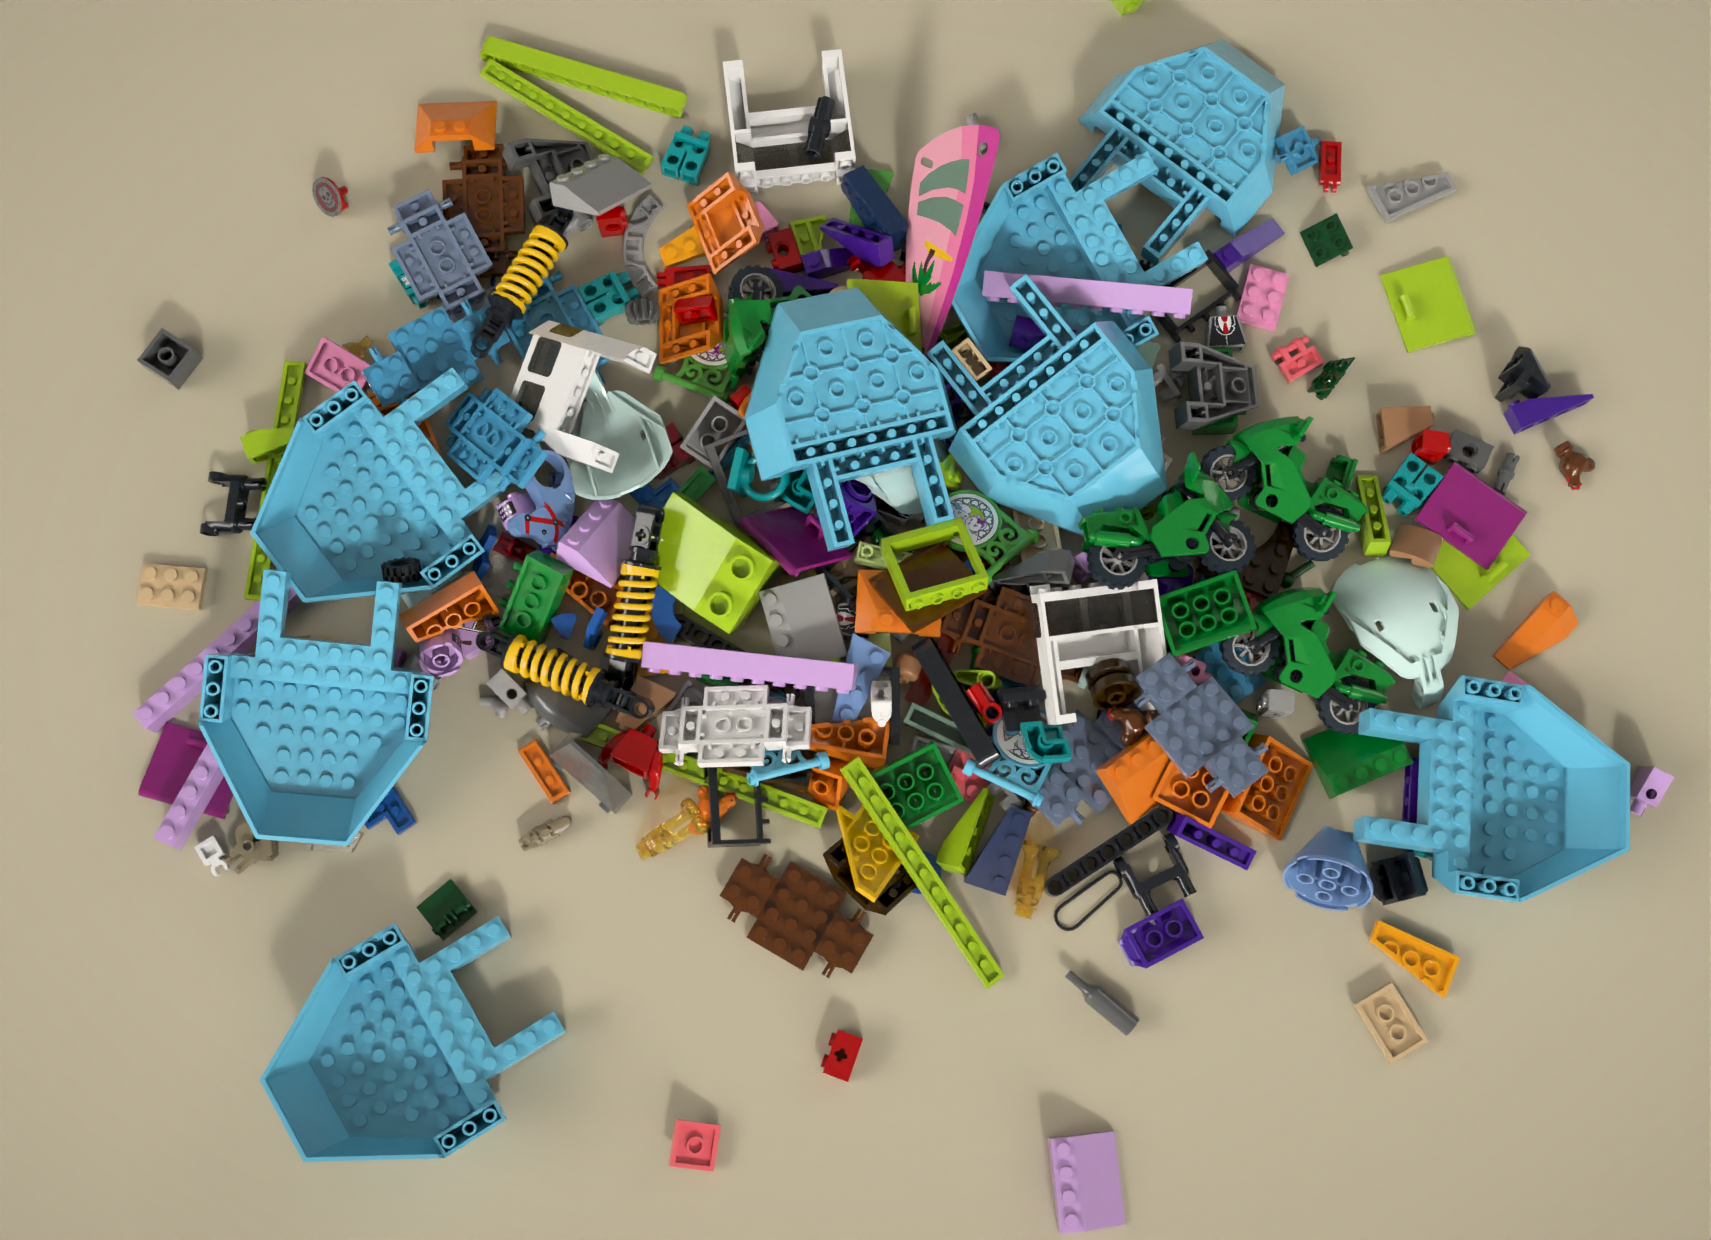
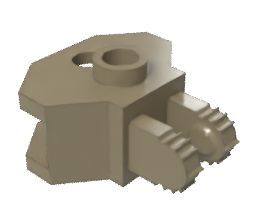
[225,823,279,874]

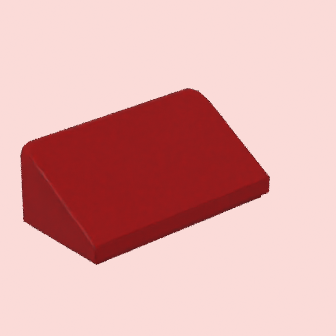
[673,295,718,325]

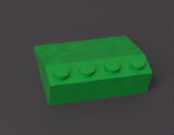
[1154,570,1257,657]
[1302,708,1414,799]
[870,741,964,830]

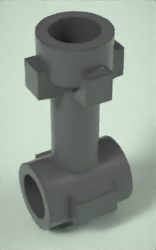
[947,406,975,442]

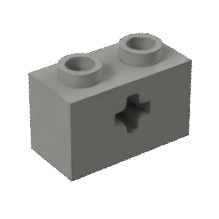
[1256,689,1295,719]

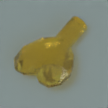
[342,336,373,359]

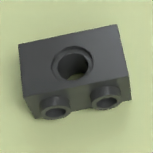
[1443,429,1494,474]

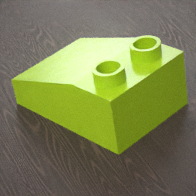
[651,492,780,634]

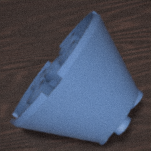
[1283,826,1374,911]

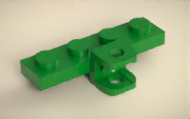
[663,466,717,508]

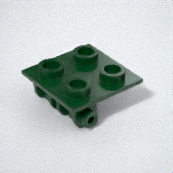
[1300,213,1353,267]
[1307,357,1355,400]
[416,879,477,941]

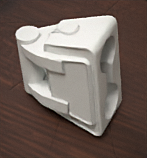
[871,680,892,727]

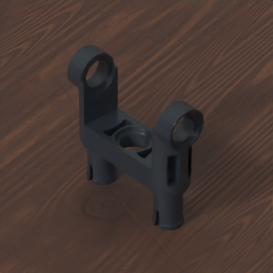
[200,471,267,537]
[1113,833,1197,917]

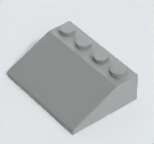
[549,154,652,216]
[759,573,848,661]

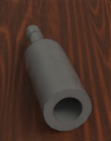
[1065,970,1140,1036]

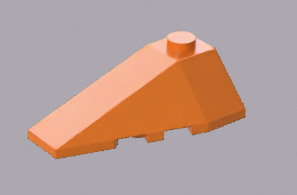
[1492,591,1579,670]
[810,717,891,769]

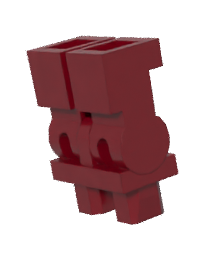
[651,422,696,481]

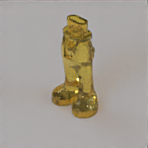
[636,798,708,860]
[1014,840,1062,919]

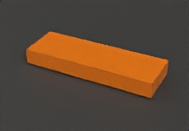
[518,739,571,804]

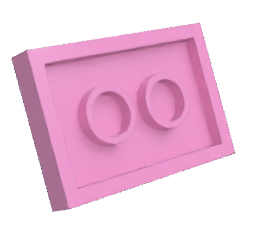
[1236,264,1289,332]
[304,337,372,392]

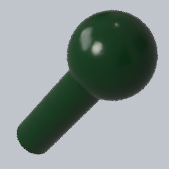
[1281,560,1315,589]

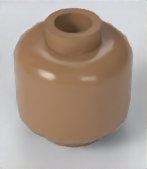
[893,651,922,684]

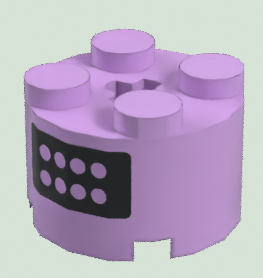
[495,492,536,534]
[418,628,463,677]

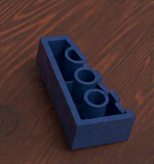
[841,165,909,252]
[964,803,1033,896]

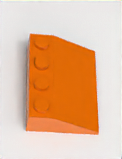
[1095,732,1171,825]
[1220,734,1314,841]
[1151,761,1229,828]

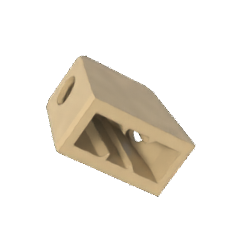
[951,338,992,381]

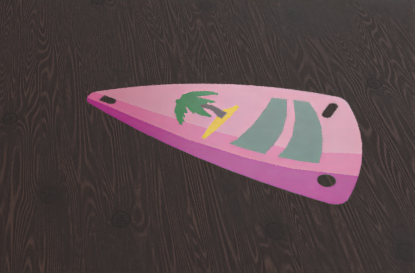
[906,125,1000,360]

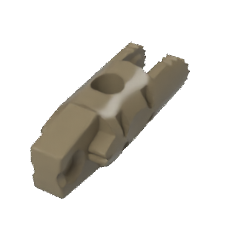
[518,815,572,851]

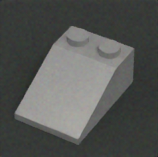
[680,395,746,470]

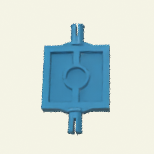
[1275,125,1321,176]

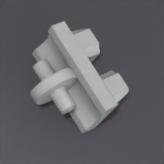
[1153,363,1186,402]
[987,774,1023,811]

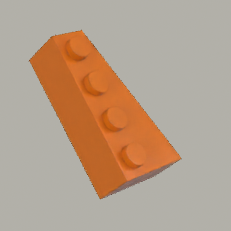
[550,552,624,628]
[399,571,500,643]

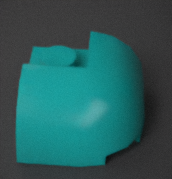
[781,469,816,515]
[1020,721,1073,764]

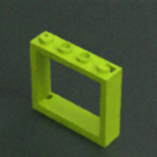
[880,517,989,611]

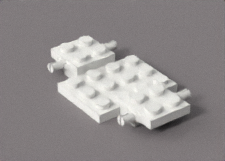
[658,685,812,767]

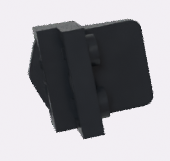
[1494,346,1551,402]
[993,685,1046,732]
[1369,852,1428,905]

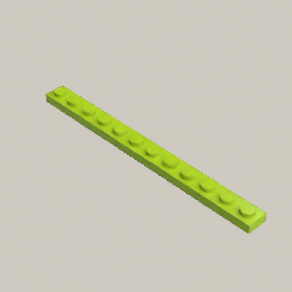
[243,361,307,601]
[580,723,828,829]
[839,757,1005,989]

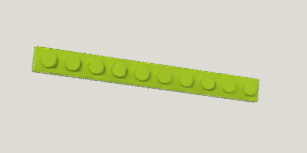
[479,59,654,175]

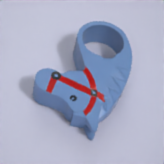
[507,450,575,553]

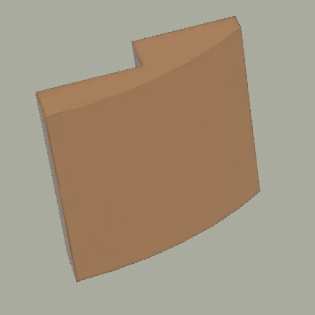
[1389,523,1443,568]

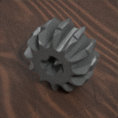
[625,298,660,326]

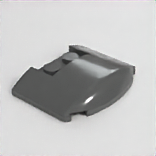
[523,648,614,738]

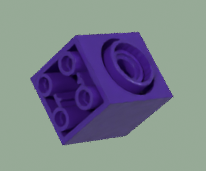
[816,479,877,537]

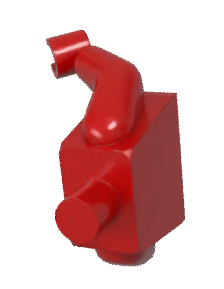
[846,255,906,282]
[597,724,663,800]

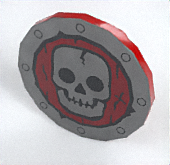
[312,177,349,217]

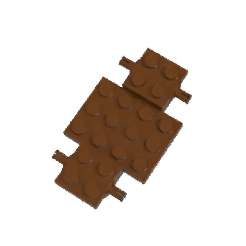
[442,144,526,278]
[940,586,1083,686]
[719,853,874,978]

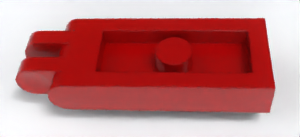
[1319,141,1342,193]
[657,265,711,287]

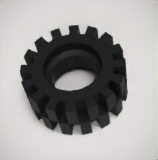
[381,557,422,585]

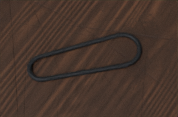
[1054,871,1123,931]

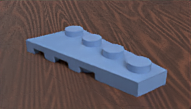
[831,633,891,723]

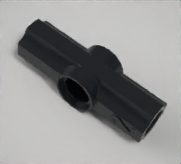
[804,96,835,159]

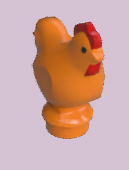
[692,785,737,833]

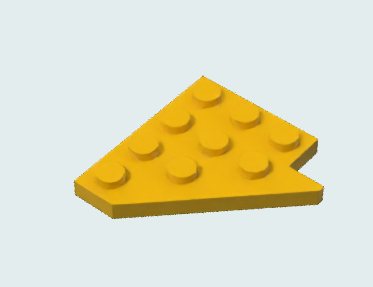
[836,805,920,902]

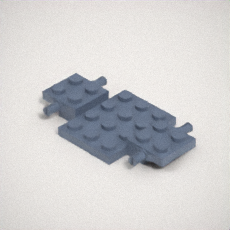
[387,189,497,323]
[1134,653,1269,798]
[1025,702,1146,827]

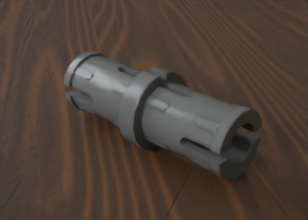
[1493,453,1520,495]

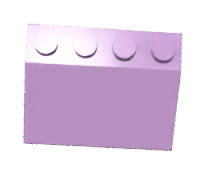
[555,499,642,588]
[1048,1131,1126,1234]

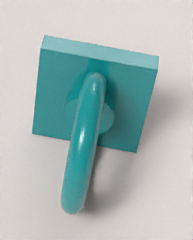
[727,447,789,501]

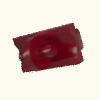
[492,531,536,564]

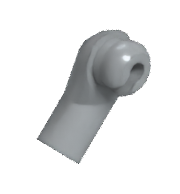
[480,696,508,718]

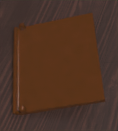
[868,541,987,634]

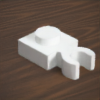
[194,835,230,877]

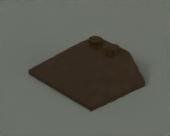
[823,837,917,915]

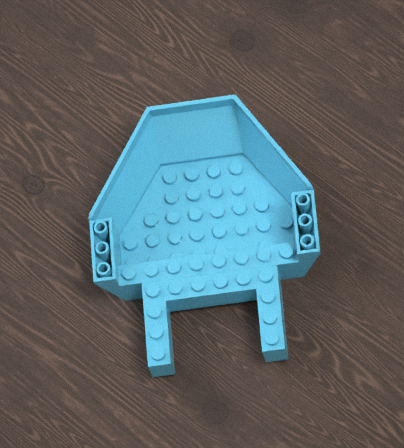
[1069,39,1285,266]
[951,151,1208,363]
[926,274,1167,536]
[744,287,958,552]
[250,367,514,603]
[198,569,434,846]
[1353,675,1630,903]
[260,916,566,1162]

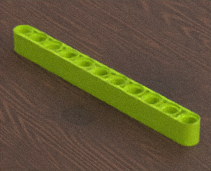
[480,36,688,118]

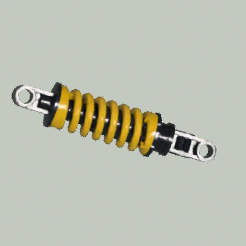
[470,207,574,358]
[603,504,665,690]
[476,631,655,719]

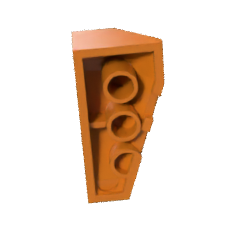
[794,753,849,811]

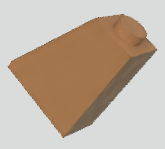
[1376,405,1435,453]
[615,675,677,731]

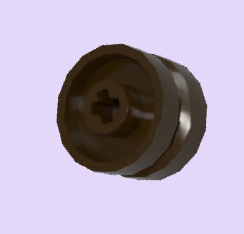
[1085,658,1139,711]

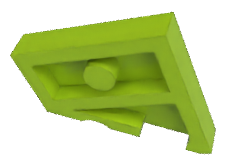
[789,214,827,257]
[939,452,962,492]

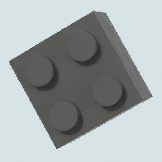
[137,328,203,390]

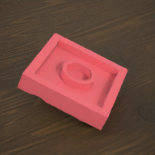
[948,749,991,804]
[668,1119,721,1172]

